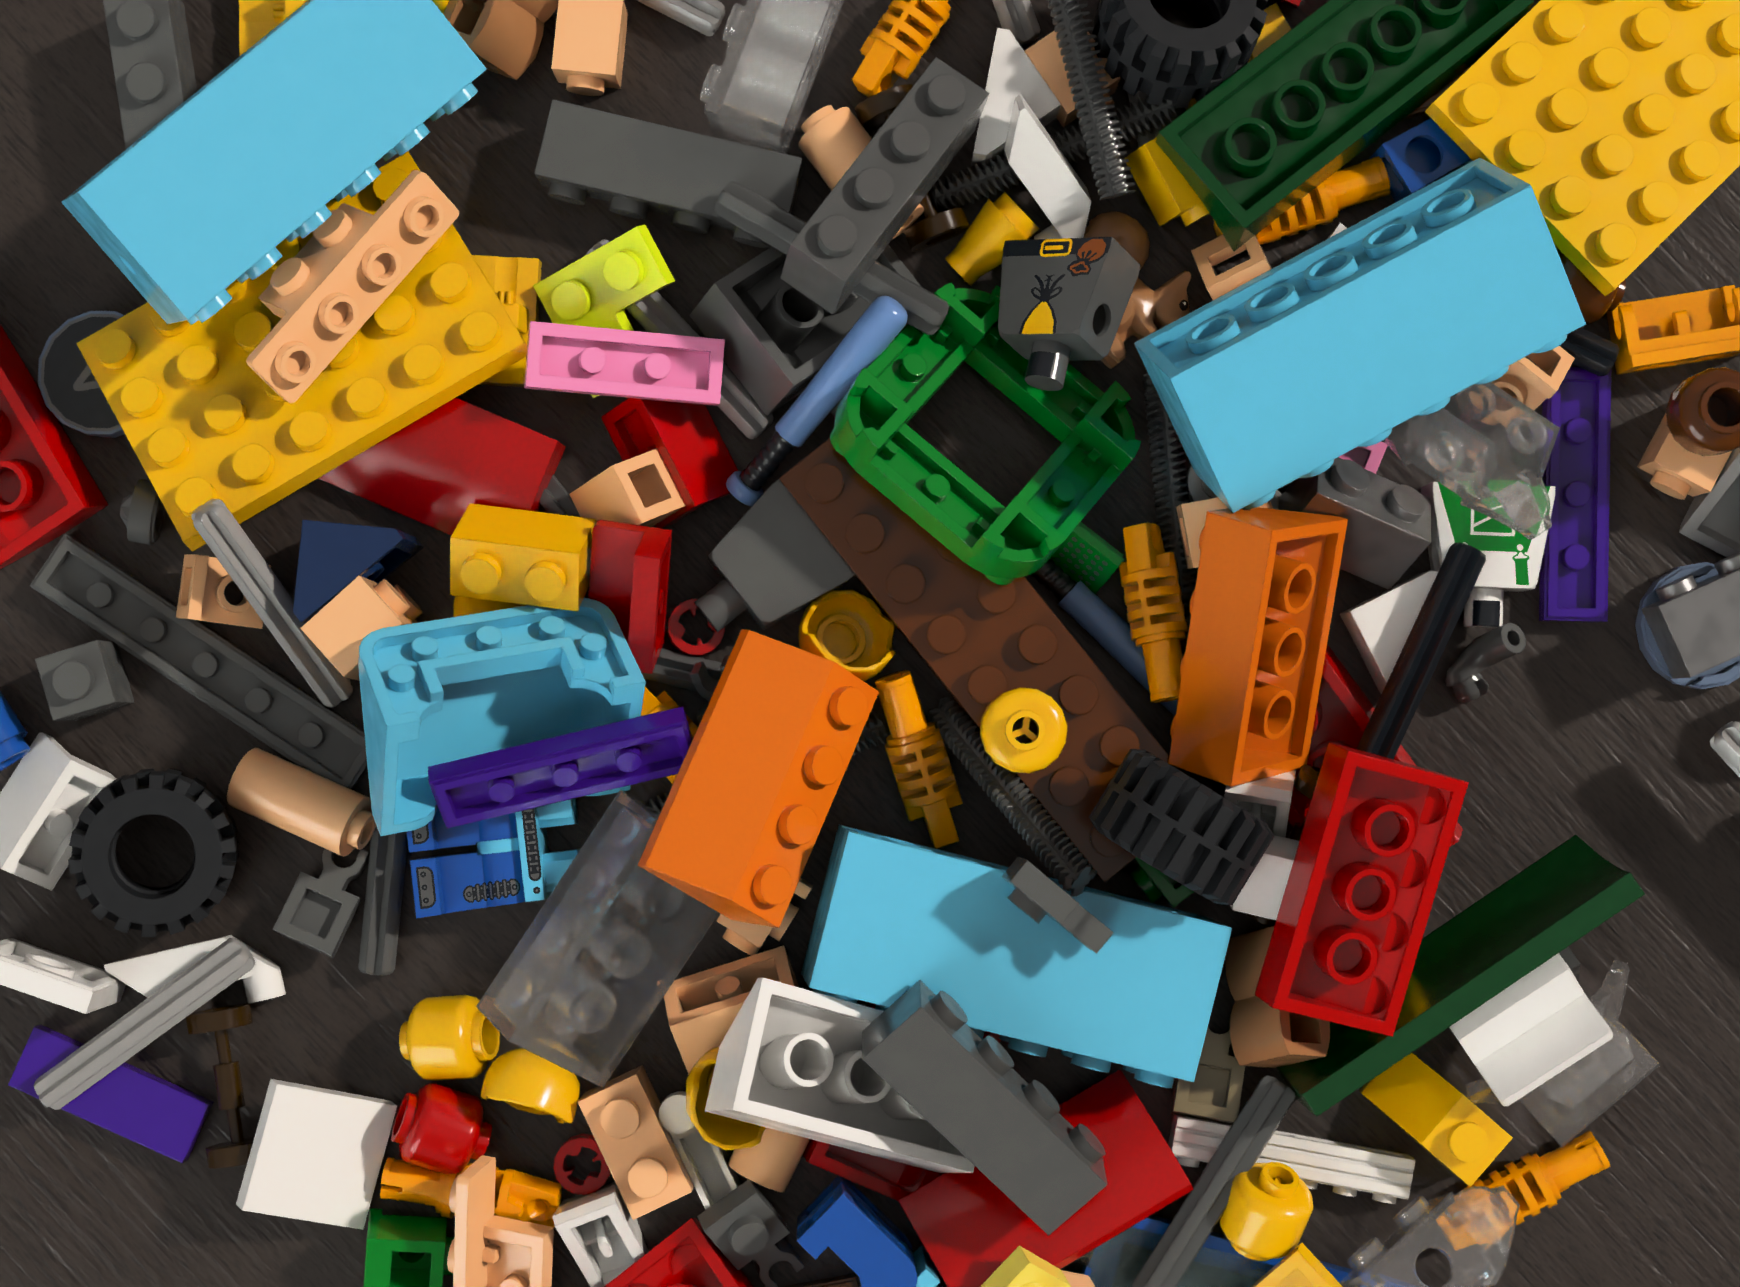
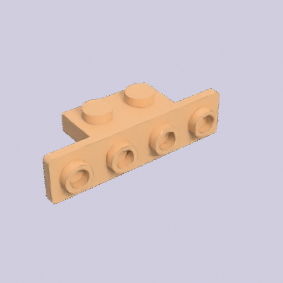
[246,170,459,403]
[447,1155,554,1287]

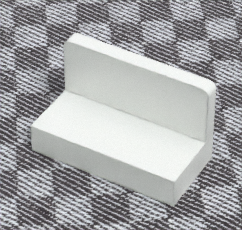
[0,732,116,891]
[1449,953,1613,1106]

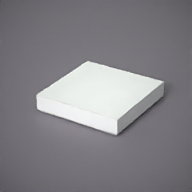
[0,938,126,1014]
[236,1079,397,1230]

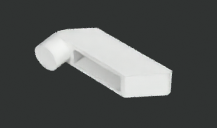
[1004,94,1092,240]
[104,935,286,1003]
[659,1091,741,1210]

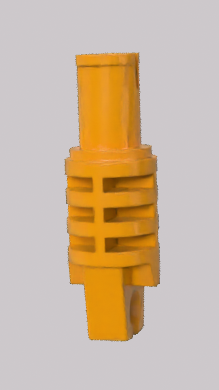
[852,0,951,98]
[1213,156,1390,245]
[1119,522,1188,703]
[875,670,963,849]
[1433,1130,1611,1250]
[380,1157,562,1227]

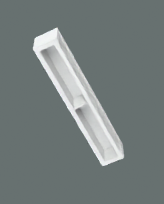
[1168,1114,1416,1204]

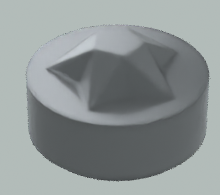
[120,479,166,545]

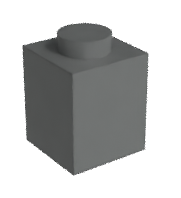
[35,640,135,721]

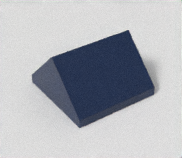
[293,520,424,623]

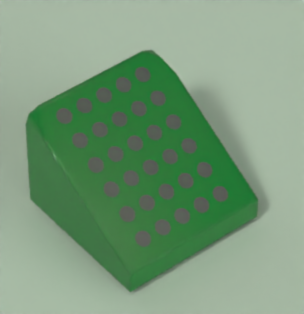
[1050,522,1125,594]

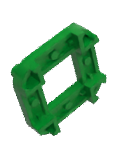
[830,282,1141,585]

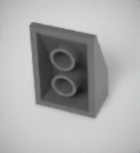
[689,244,920,416]

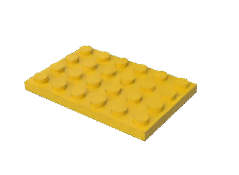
[1425,0,1740,296]
[76,151,528,552]

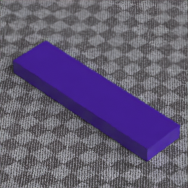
[1539,367,1611,622]
[428,706,693,829]

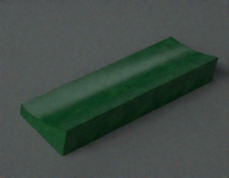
[1156,0,1534,251]
[1276,835,1645,1117]

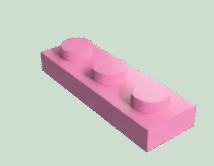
[524,321,725,406]

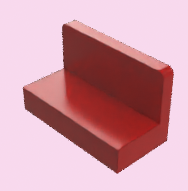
[601,398,738,529]
[589,520,672,674]

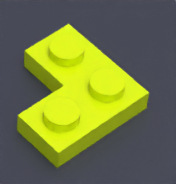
[533,224,675,399]

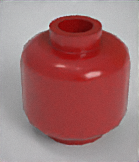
[391,1083,492,1175]

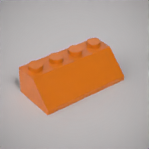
[1168,507,1348,787]
[638,629,879,928]

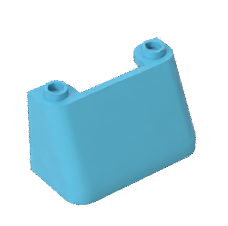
[358,598,646,837]

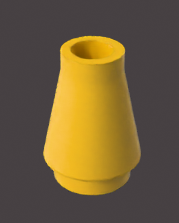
[945,192,1040,286]

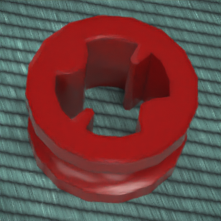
[668,599,725,656]
[553,1133,611,1195]

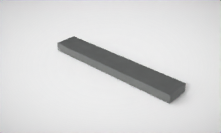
[30,533,368,790]

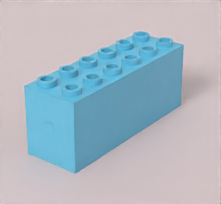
[62,0,487,325]
[1134,158,1586,513]
[801,824,1232,1088]

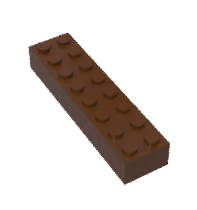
[779,438,1182,883]

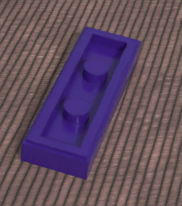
[8,1024,214,1163]

